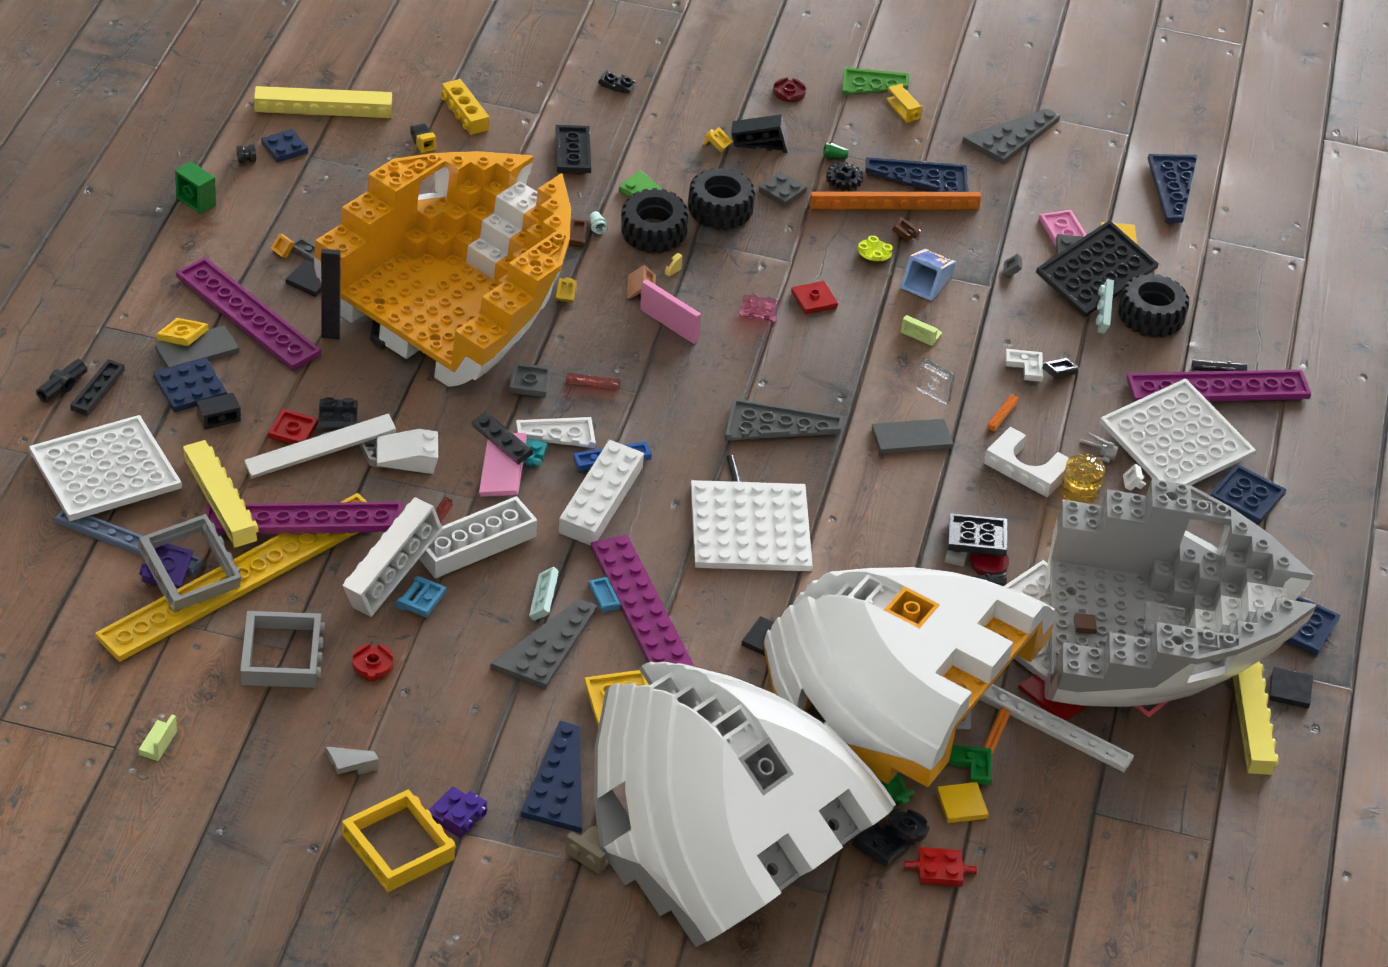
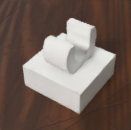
[1123,464,1146,491]

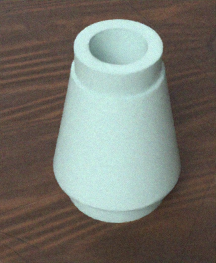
[590,211,608,234]

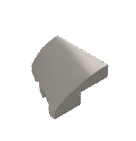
[326,747,379,775]

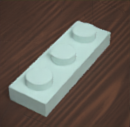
[1096,279,1114,334]
[529,566,559,621]

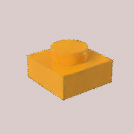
[270,233,295,258]

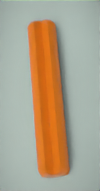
[987,394,1019,432]
[983,708,1010,755]

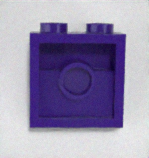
[139,544,193,588]
[429,786,488,838]

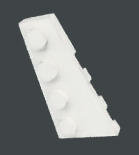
[516,417,596,448]

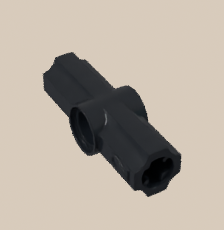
[36,359,88,403]

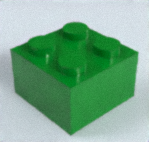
[175,161,216,214]

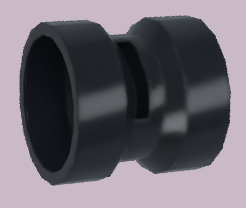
[236,144,256,163]

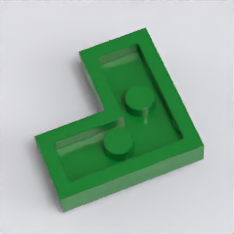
[949,745,992,785]

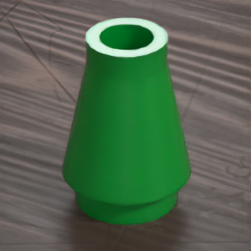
[823,142,849,159]

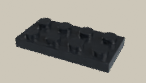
[555,125,591,174]

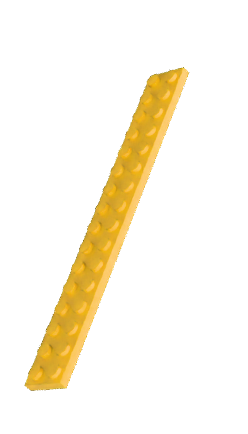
[95,493,367,662]

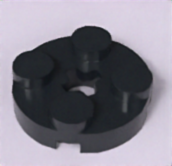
[886,809,930,845]

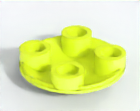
[857,236,893,261]

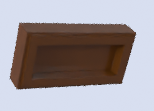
[568,219,589,248]

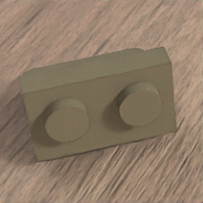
[565,826,610,875]

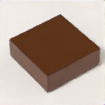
[1074,613,1097,634]

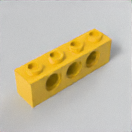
[440,79,489,135]

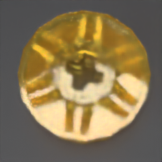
[1061,454,1105,504]

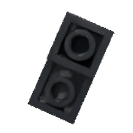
[598,70,637,93]

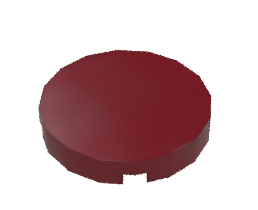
[773,78,806,102]
[970,553,1009,575]

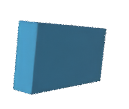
[588,577,621,613]

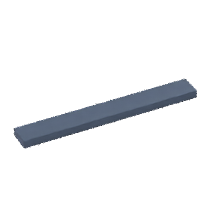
[55,509,204,577]

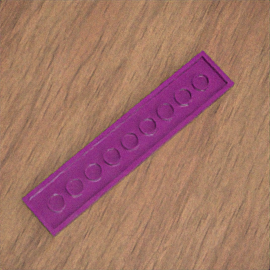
[176,257,321,371]
[1126,369,1311,402]
[202,501,404,535]
[590,534,695,667]

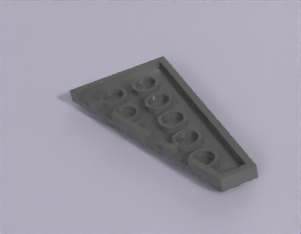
[962,109,1060,164]
[725,398,844,441]
[490,598,597,690]

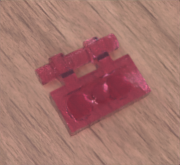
[740,293,780,322]

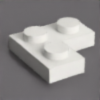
[1005,349,1043,382]

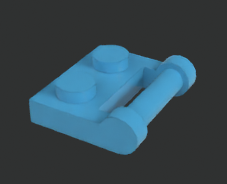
[395,576,447,618]

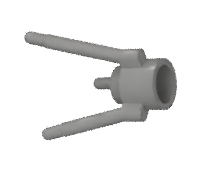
[1071,433,1118,463]

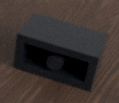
[197,393,241,430]

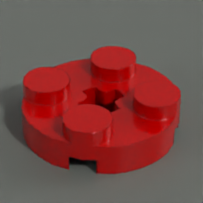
[352,644,393,682]

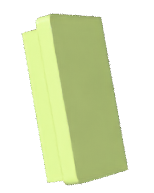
[901,315,942,346]
[139,715,177,761]

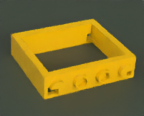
[342,789,456,892]

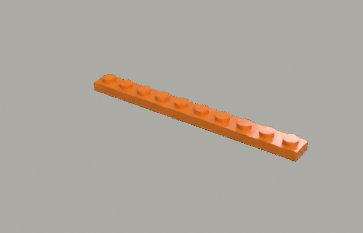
[809,192,981,210]

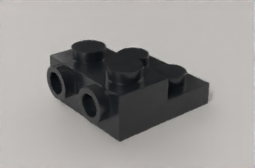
[318,397,358,429]

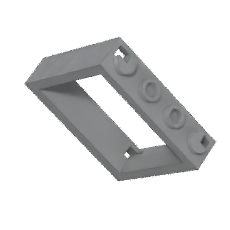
[138,514,242,612]
[240,611,325,688]

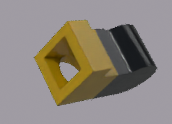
[410,123,436,153]

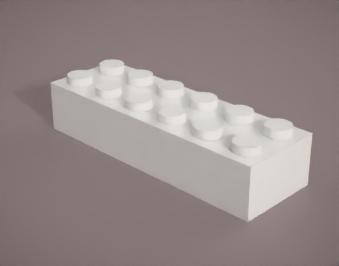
[559,440,644,546]
[419,496,537,578]
[342,497,443,617]

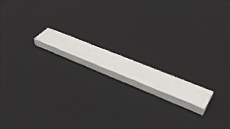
[244,414,396,479]
[980,684,1134,772]

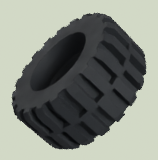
[688,168,755,229]
[621,188,688,253]
[1118,274,1190,338]

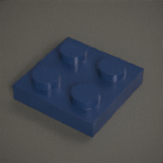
[261,129,308,163]

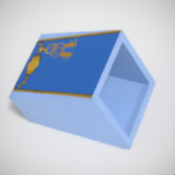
[900,249,957,301]

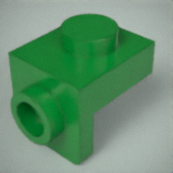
[881,774,915,806]

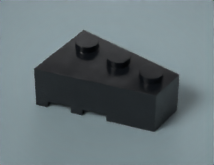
[731,114,789,153]

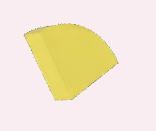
[665,253,683,277]

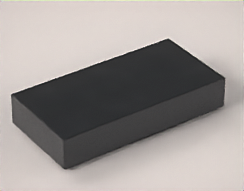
[1042,358,1079,378]

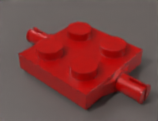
[904,847,977,887]

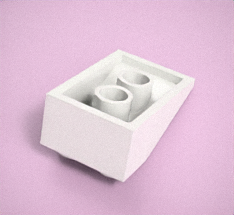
[377,429,438,474]

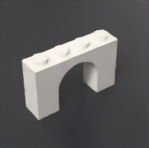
[984,427,1074,498]

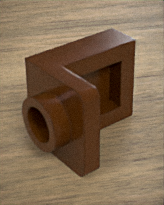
[892,216,922,242]

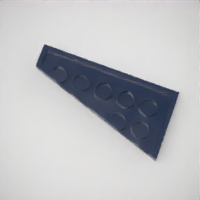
[1148,154,1197,223]
[865,157,969,192]
[520,721,582,833]

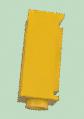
[886,84,923,123]

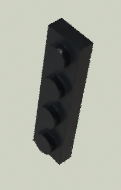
[70,359,125,416]
[471,411,533,465]

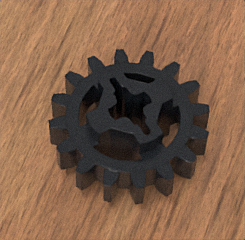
[826,162,863,191]

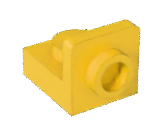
[703,127,733,153]
[556,277,577,303]

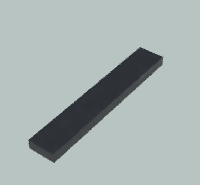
[321,249,341,340]

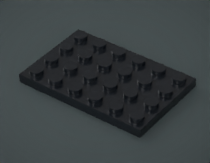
[1036,220,1159,317]

